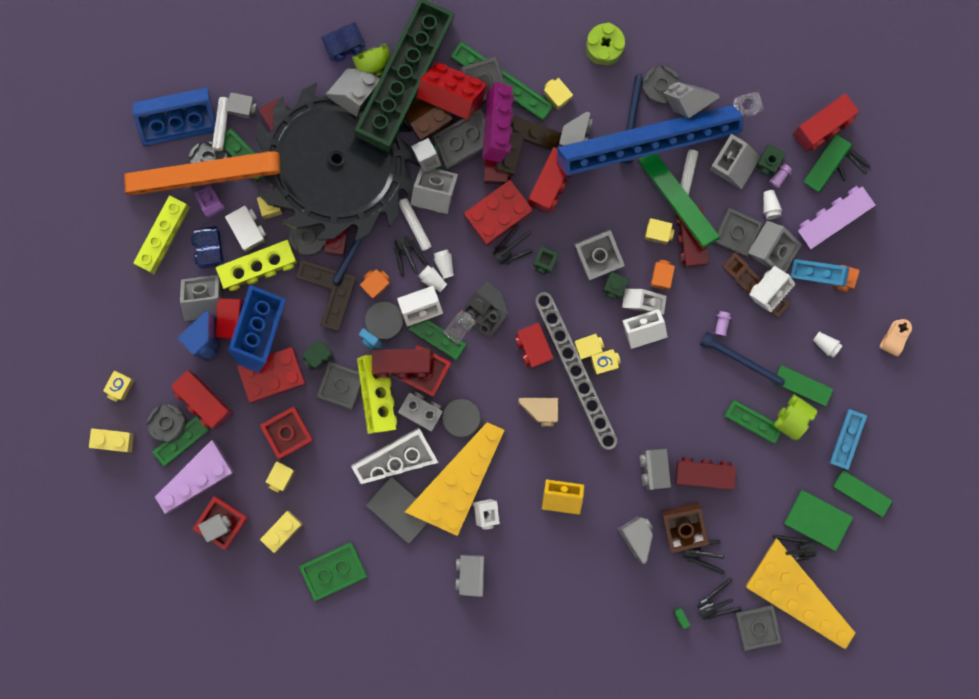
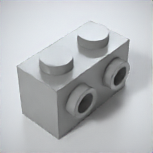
[398,392,443,432]

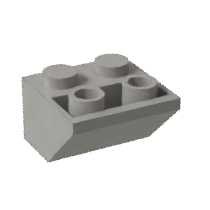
[559,112,593,147]
[709,134,761,189]
[639,449,671,490]

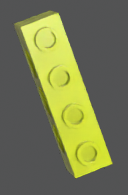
[133,195,190,274]
[215,240,297,292]
[357,355,397,434]

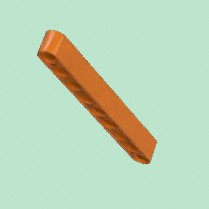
[124,152,281,195]

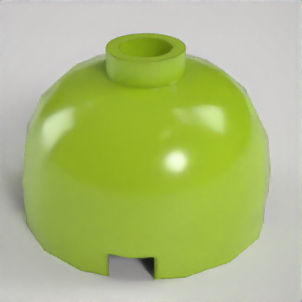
[352,43,391,77]

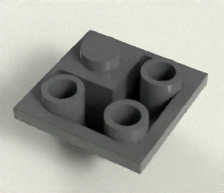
[460,281,508,339]

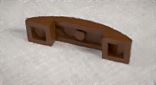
[722,252,791,318]

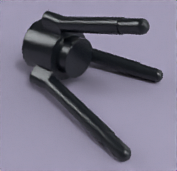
[838,149,871,181]
[493,225,532,265]
[394,236,431,276]
[773,535,816,562]
[684,540,725,574]
[697,578,742,620]

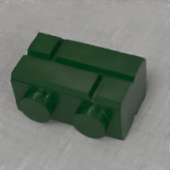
[302,340,334,370]

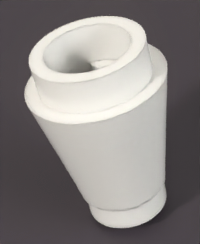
[763,190,782,220]
[433,249,454,279]
[418,265,447,292]
[813,332,843,358]

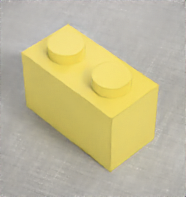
[89,428,134,453]
[260,511,303,553]

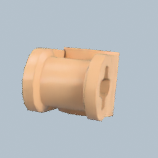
[880,319,912,357]

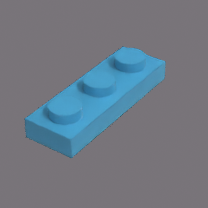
[791,259,850,287]
[359,328,388,351]
[829,409,867,470]

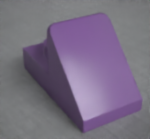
[194,184,225,218]

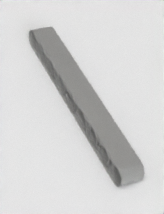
[535,292,617,450]

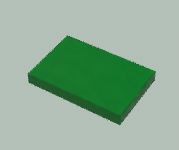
[783,490,853,551]
[299,542,368,602]

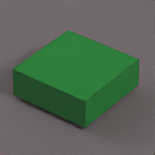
[673,607,690,629]

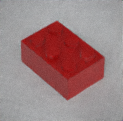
[416,62,487,120]
[793,93,859,152]
[528,147,571,214]
[464,180,533,247]
[237,347,307,404]
[171,370,234,429]

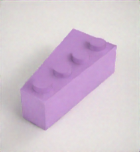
[798,186,876,249]
[155,440,235,514]

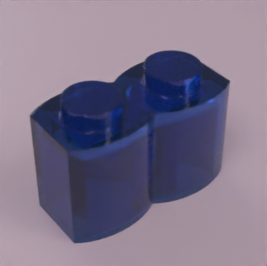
[321,23,366,62]
[191,226,224,269]

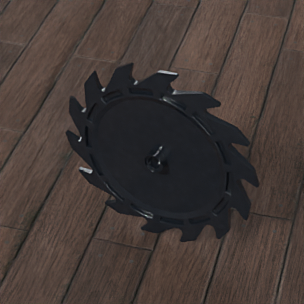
[255,83,420,242]

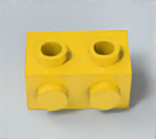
[542,480,584,515]

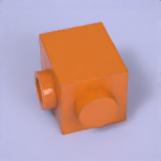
[650,260,675,290]
[832,265,859,292]
[360,269,390,300]

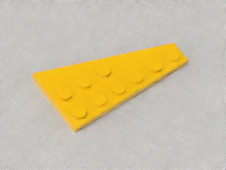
[405,422,504,536]
[745,538,856,649]

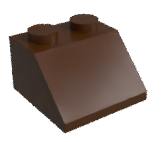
[405,99,453,141]
[661,502,709,553]

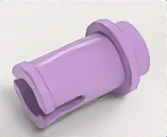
[769,163,792,188]
[714,311,732,336]

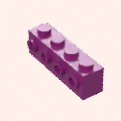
[482,82,514,163]

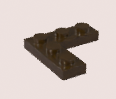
[495,115,562,176]
[296,259,357,332]

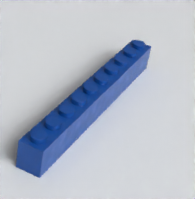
[557,105,743,176]

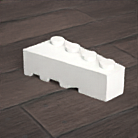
[352,427,438,484]

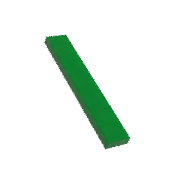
[450,42,554,121]
[638,153,720,249]

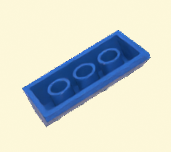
[133,87,216,146]
[228,285,286,373]
[178,311,220,361]

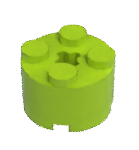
[586,23,625,66]
[773,395,818,441]

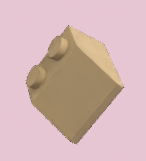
[518,398,558,427]

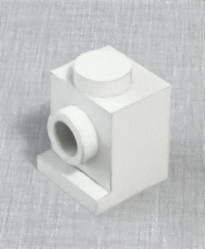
[472,499,500,529]

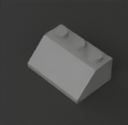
[617,517,653,564]

